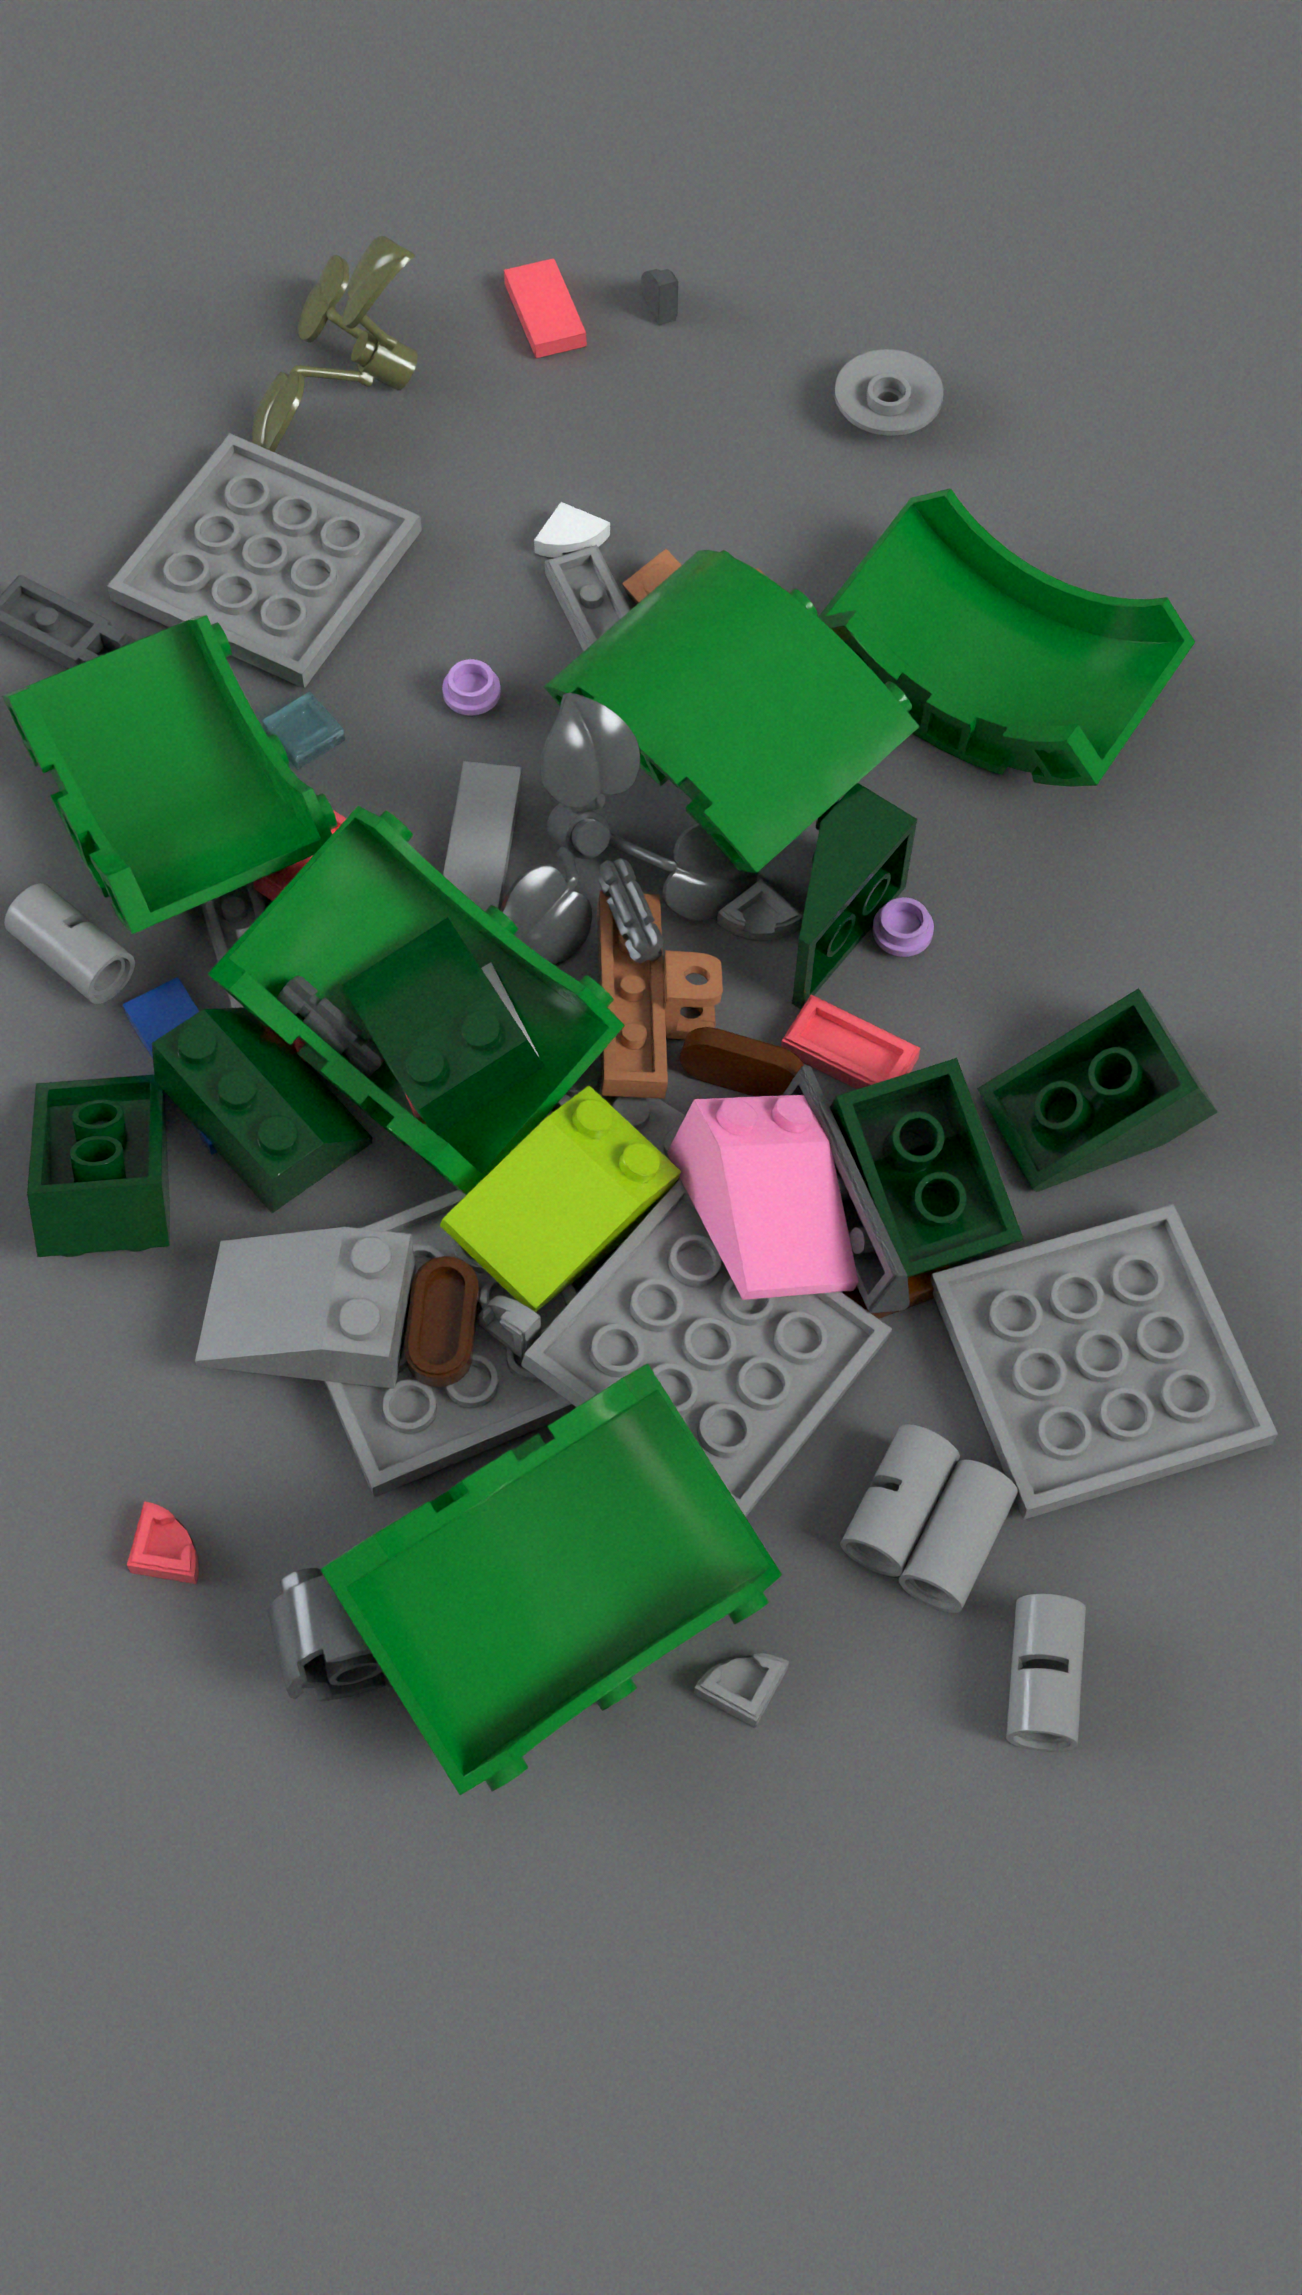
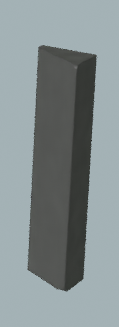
[782,1066,910,1313]

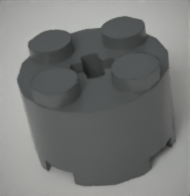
[267,1568,386,1701]

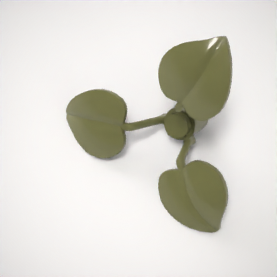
[252,236,418,452]

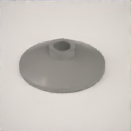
[834,349,944,436]

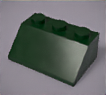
[152,1007,373,1213]

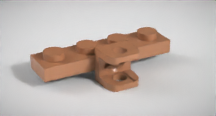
[597,891,723,1099]

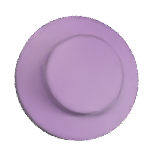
[442,659,501,716]
[872,897,934,957]

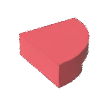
[127,1501,199,1584]

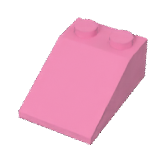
[667,1095,858,1300]

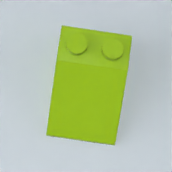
[439,1085,682,1312]

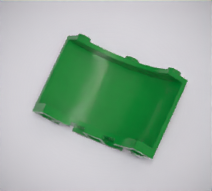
[818,488,1195,787]
[544,550,919,873]
[2,615,338,934]
[208,806,625,1195]
[320,1363,782,1795]

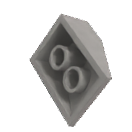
[195,1227,416,1389]

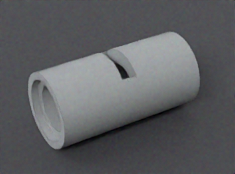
[4,883,135,1004]
[840,1424,960,1577]
[899,1460,1018,1613]
[1006,1594,1086,1752]

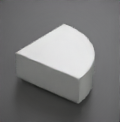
[534,502,610,558]

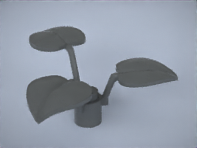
[500,693,759,964]

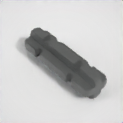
[598,858,664,964]
[277,975,385,1078]

